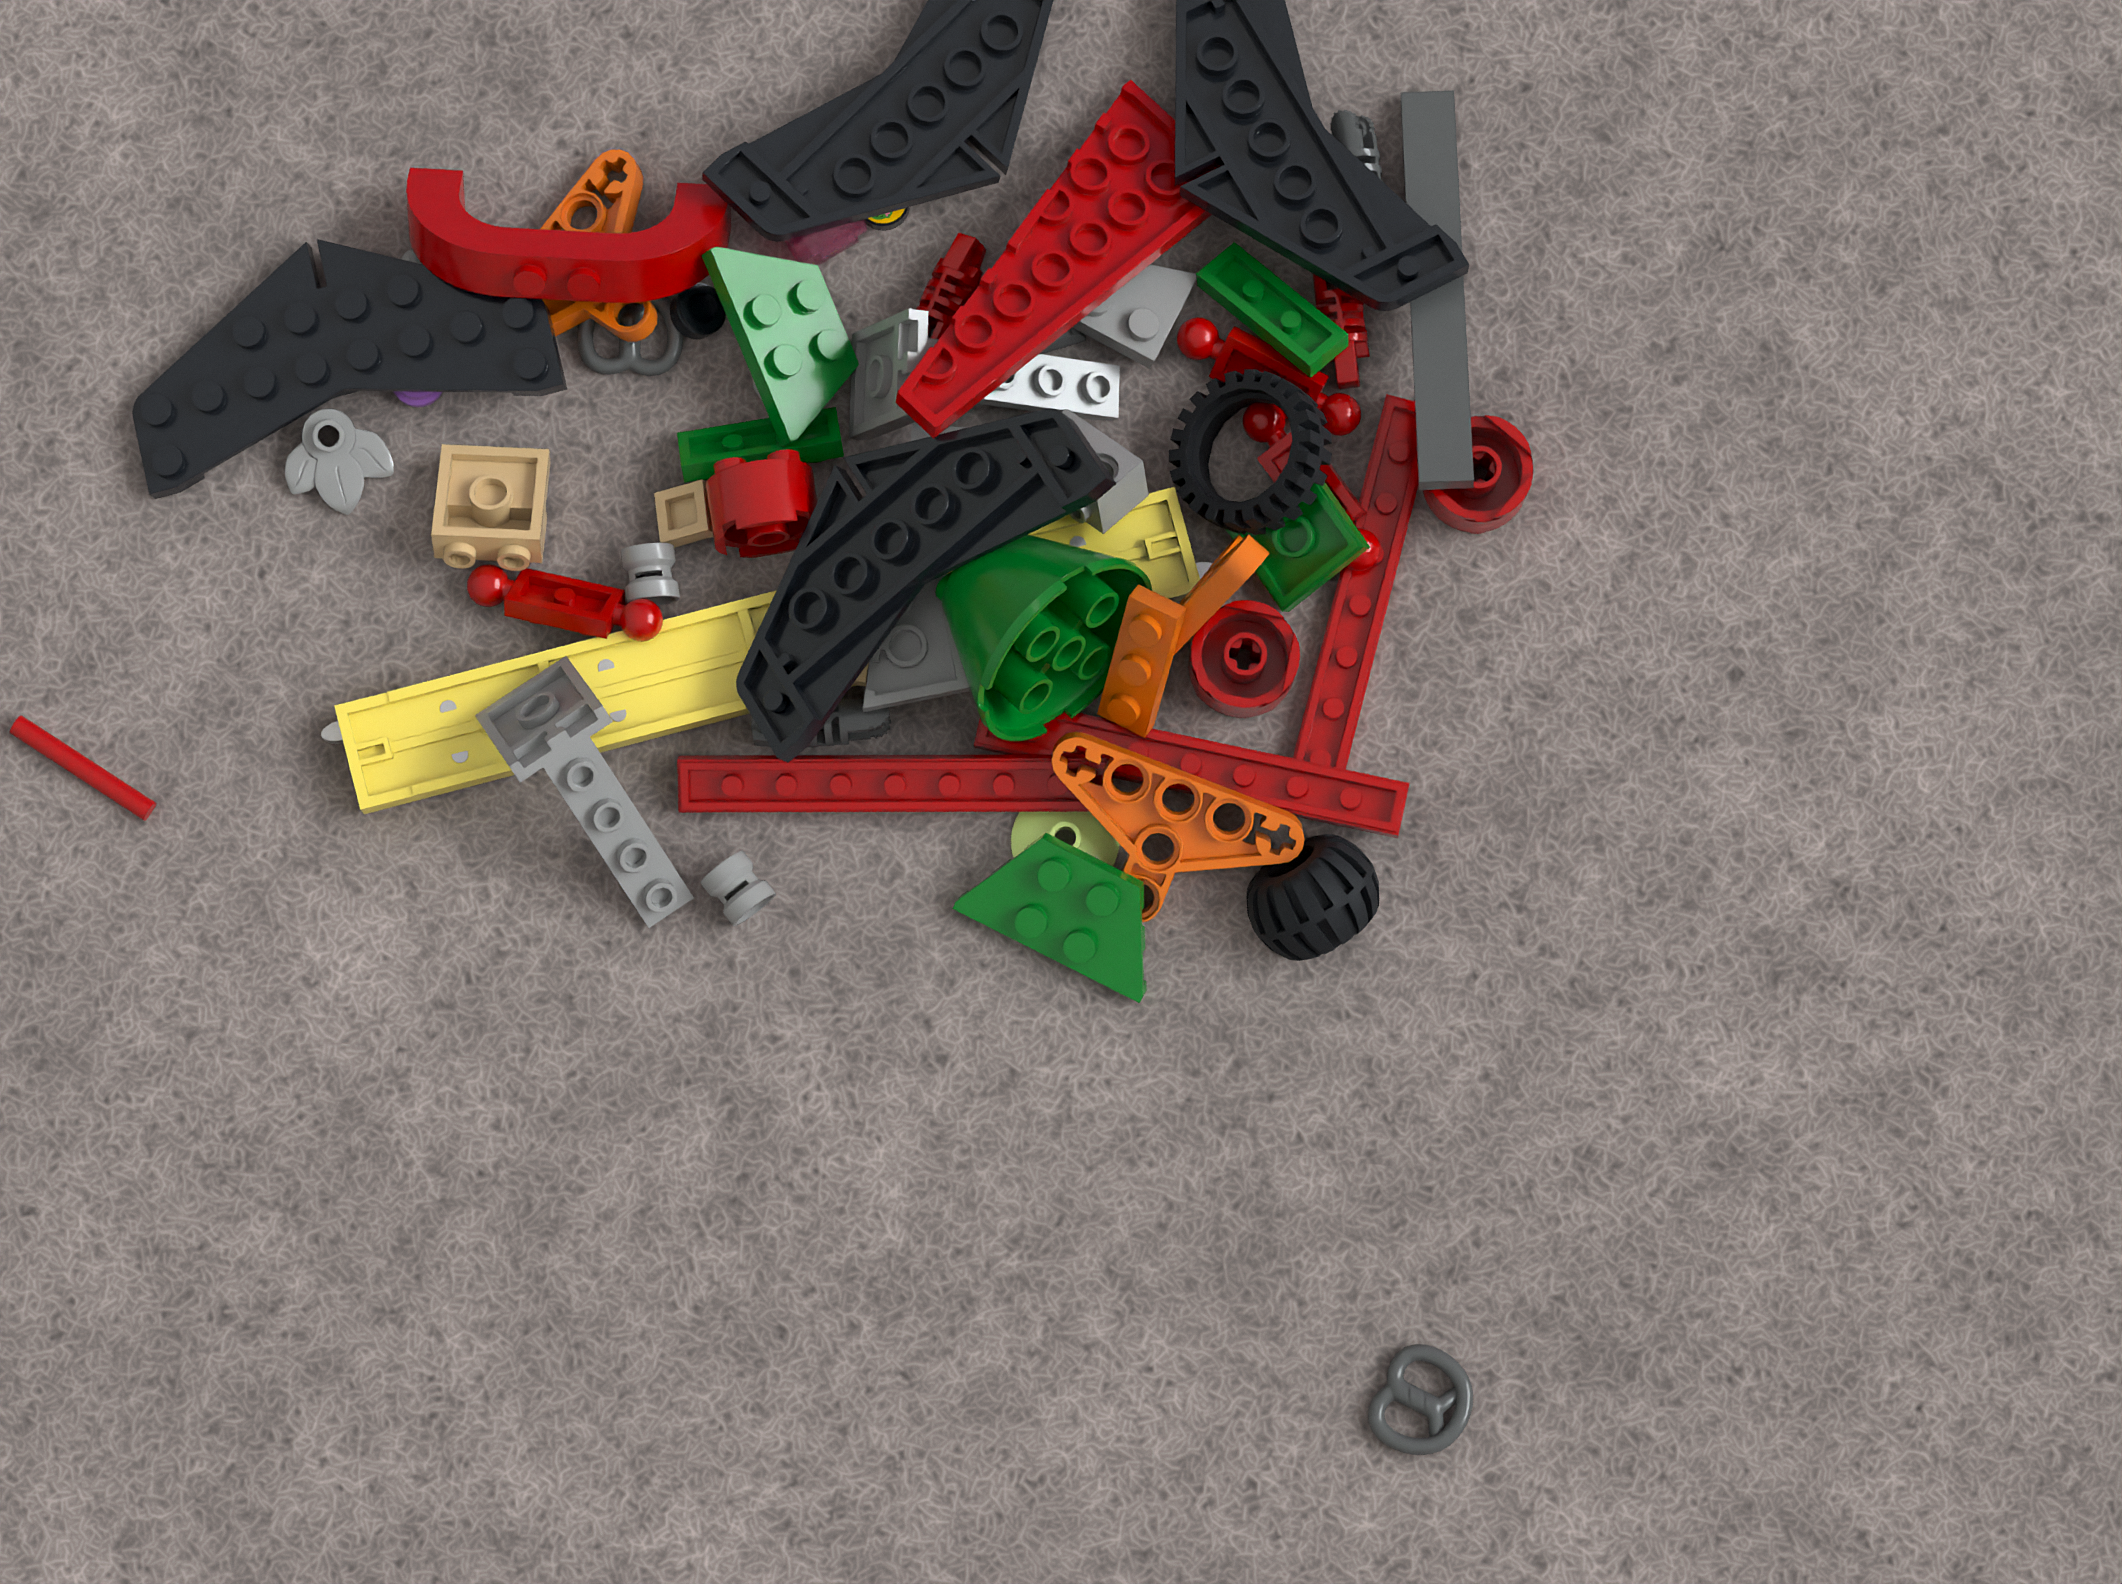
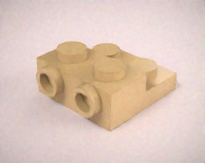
[431,444,551,571]

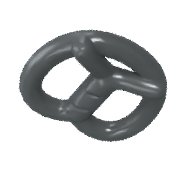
[577,297,683,376]
[1368,1344,1473,1455]

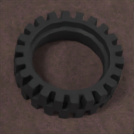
[1169,369,1332,535]

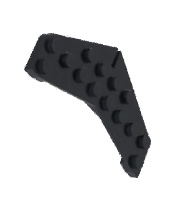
[702,0,1053,242]
[1174,0,1469,311]
[132,239,567,499]
[736,408,1116,763]

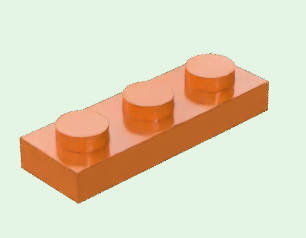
[1097,584,1187,738]

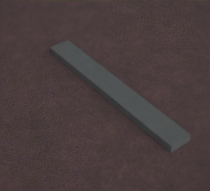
[1400,90,1474,490]

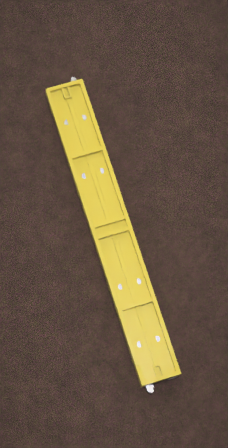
[321,487,1213,814]

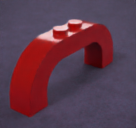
[406,168,731,303]

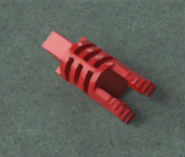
[916,233,986,339]
[1312,273,1370,390]

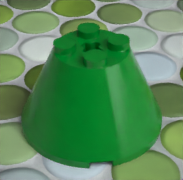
[935,535,1152,741]

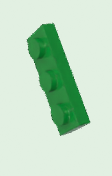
[1196,242,1349,378]
[677,407,844,483]

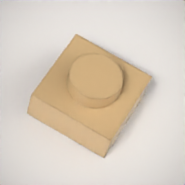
[654,480,713,548]

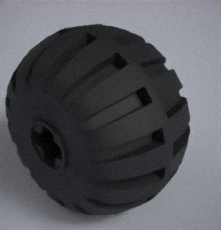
[1246,834,1379,961]

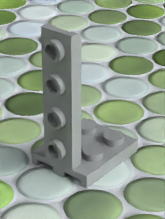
[849,308,1120,440]
[475,656,694,928]

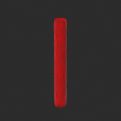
[9,715,157,821]

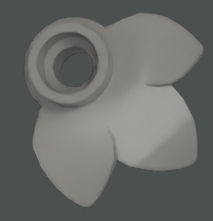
[285,408,394,515]

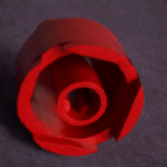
[1422,415,1533,534]
[706,449,818,558]
[1188,600,1300,718]

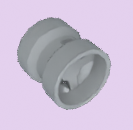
[621,543,680,605]
[700,850,776,927]

